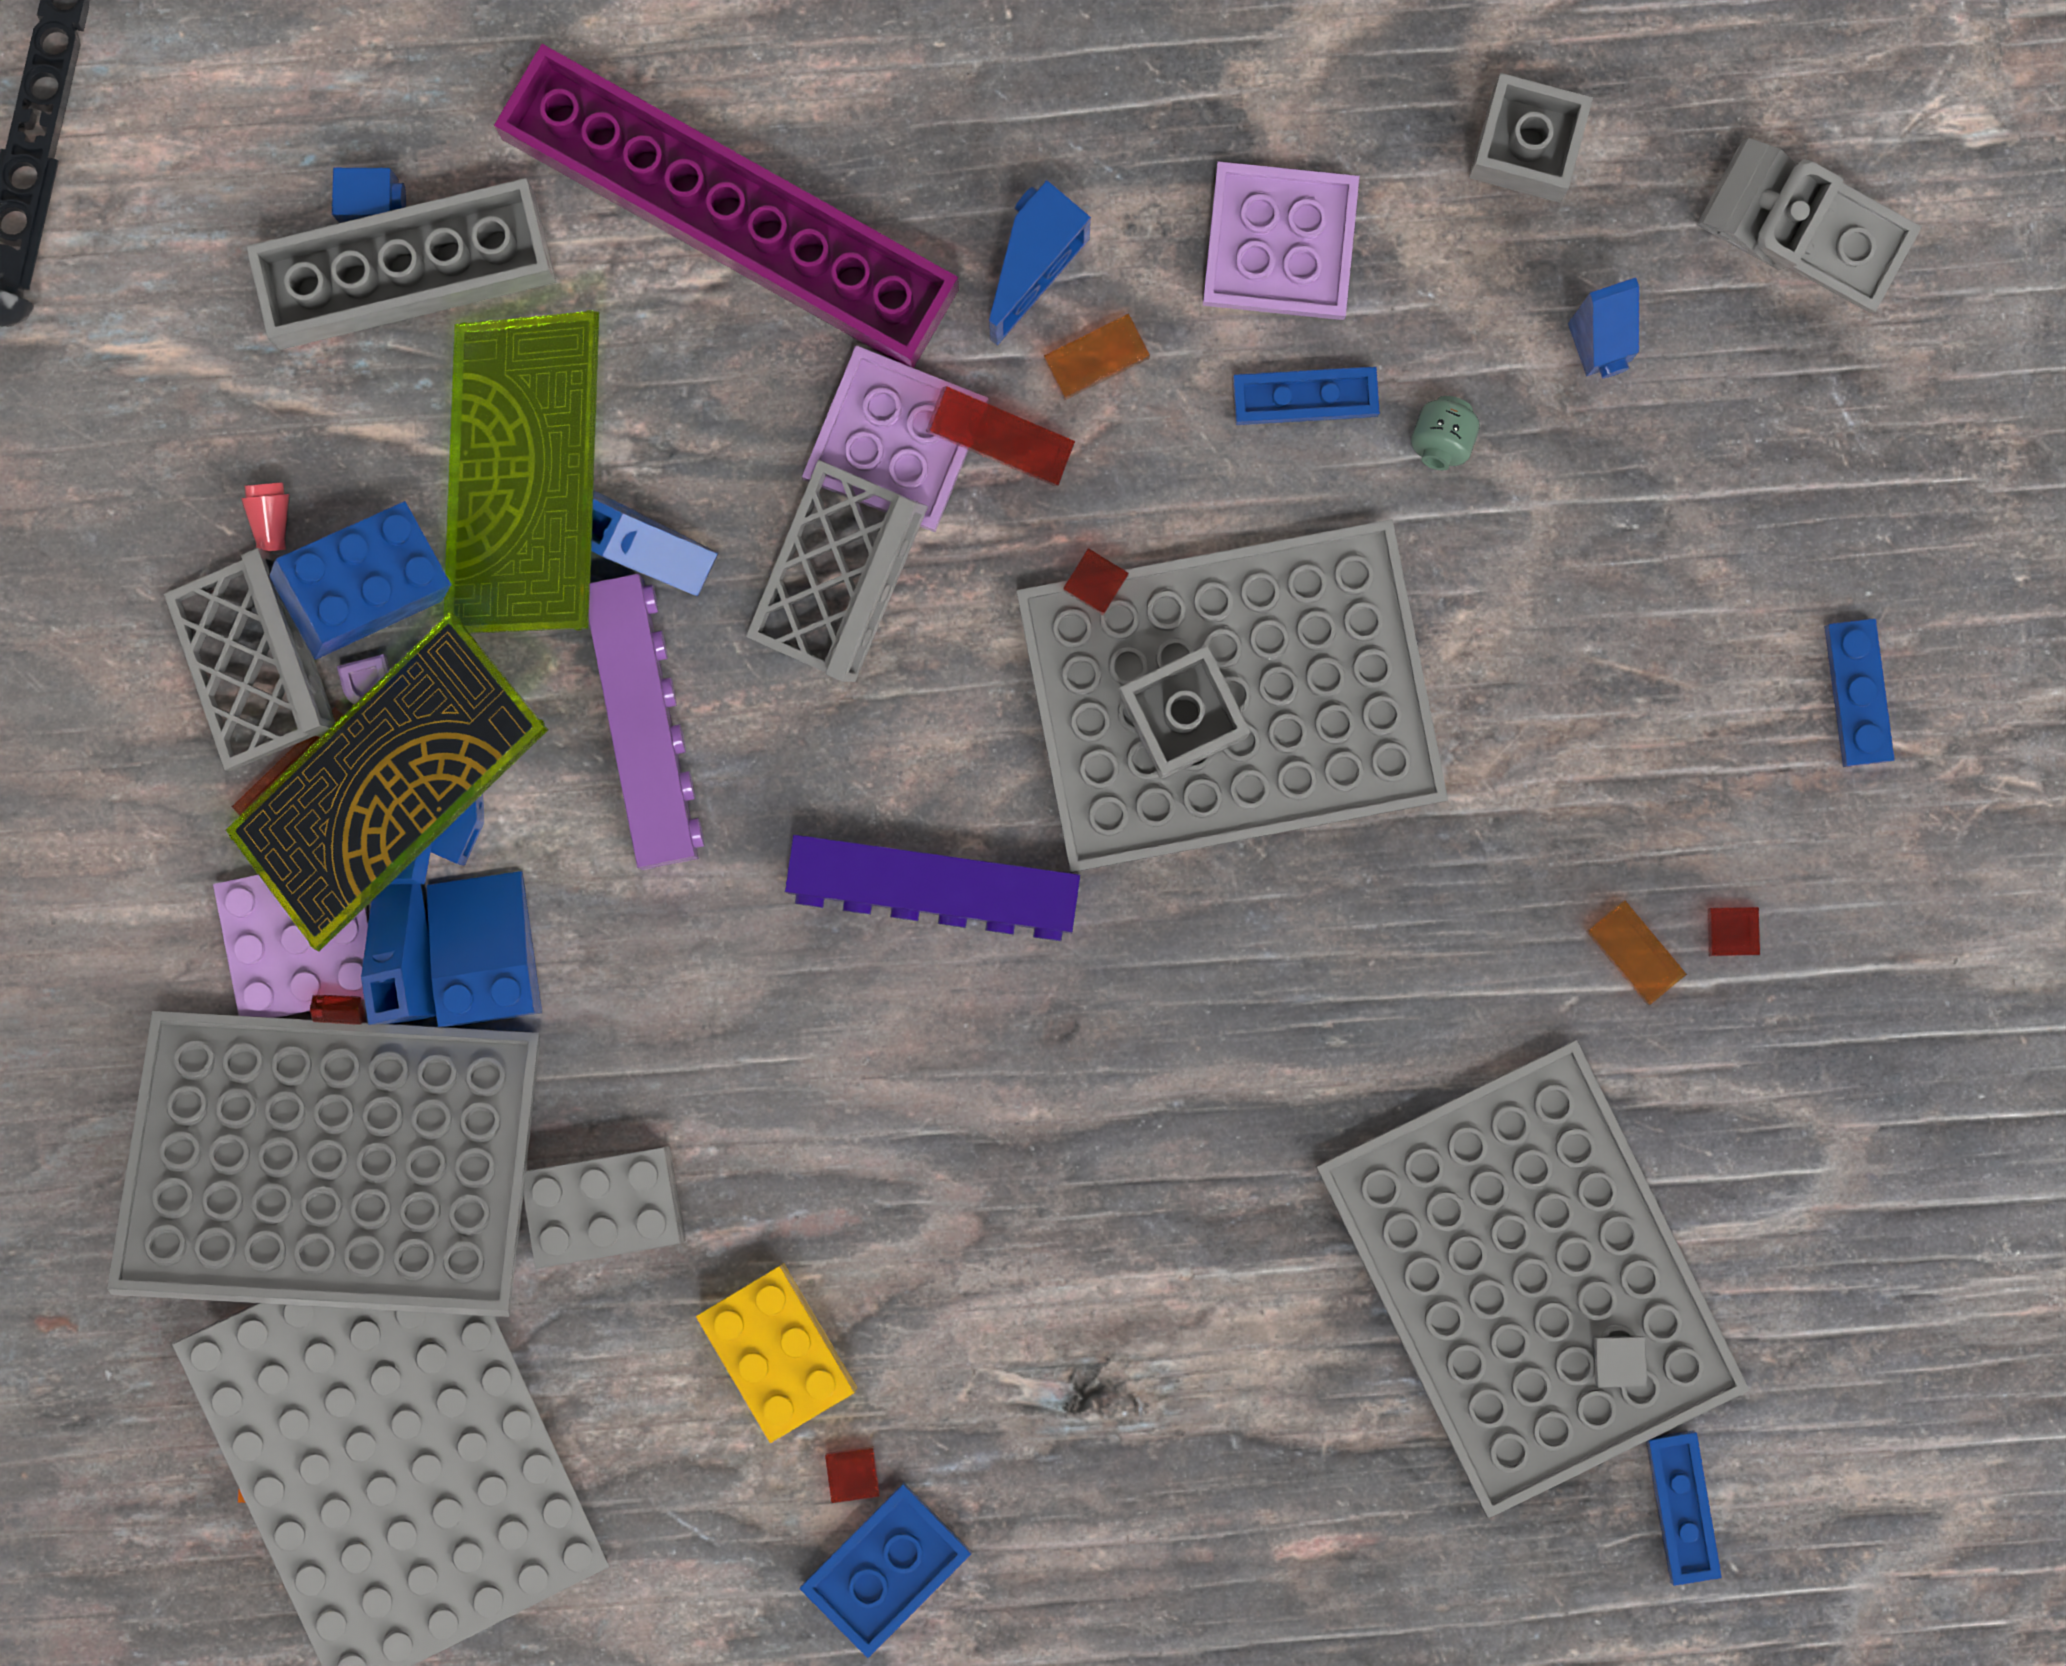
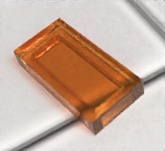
[1044,313,1150,400]
[1586,900,1687,1005]

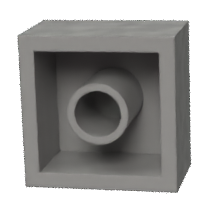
[1469,73,1593,203]
[1119,645,1251,779]

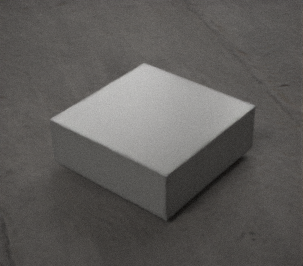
[1594,1336,1647,1388]

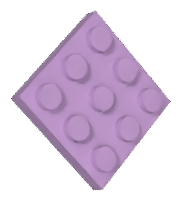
[1203,162,1360,320]
[802,345,989,532]
[213,873,369,1018]

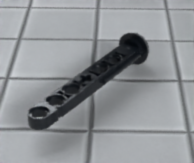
[0,0,90,327]

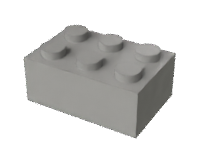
[523,1146,686,1269]

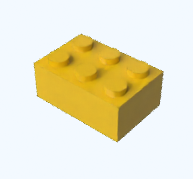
[696,1263,857,1443]

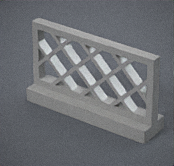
[746,460,928,682]
[164,548,339,771]

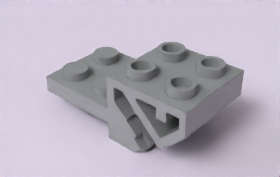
[1697,138,1922,313]

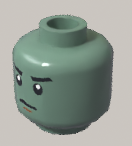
[1411,396,1480,471]

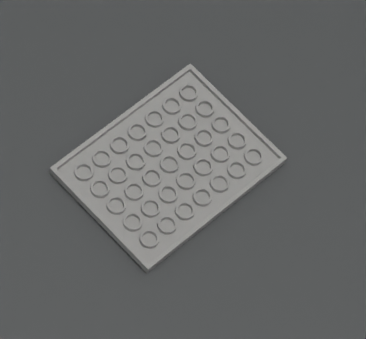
[1017,519,1448,873]
[107,1011,540,1317]
[1315,1040,1750,1519]
[172,1303,609,1666]

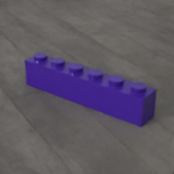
[785,835,1080,941]

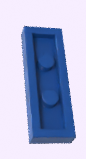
[1233,366,1380,425]
[1824,618,1895,767]
[1646,1430,1722,1586]

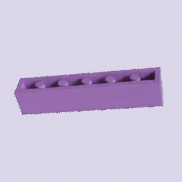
[583,574,704,870]

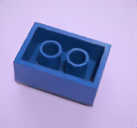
[269,501,451,660]

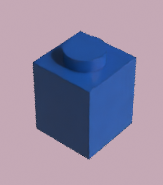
[332,167,406,223]

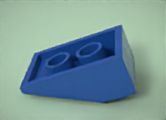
[989,180,1091,346]
[427,871,542,1027]

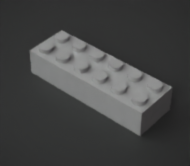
[246,178,557,350]

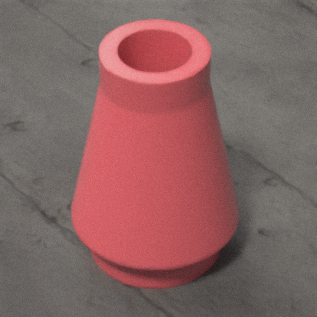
[241,483,289,551]

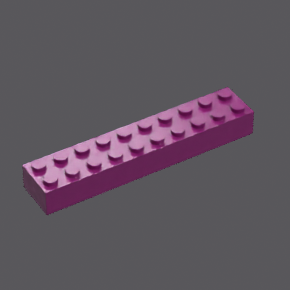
[494,44,959,368]

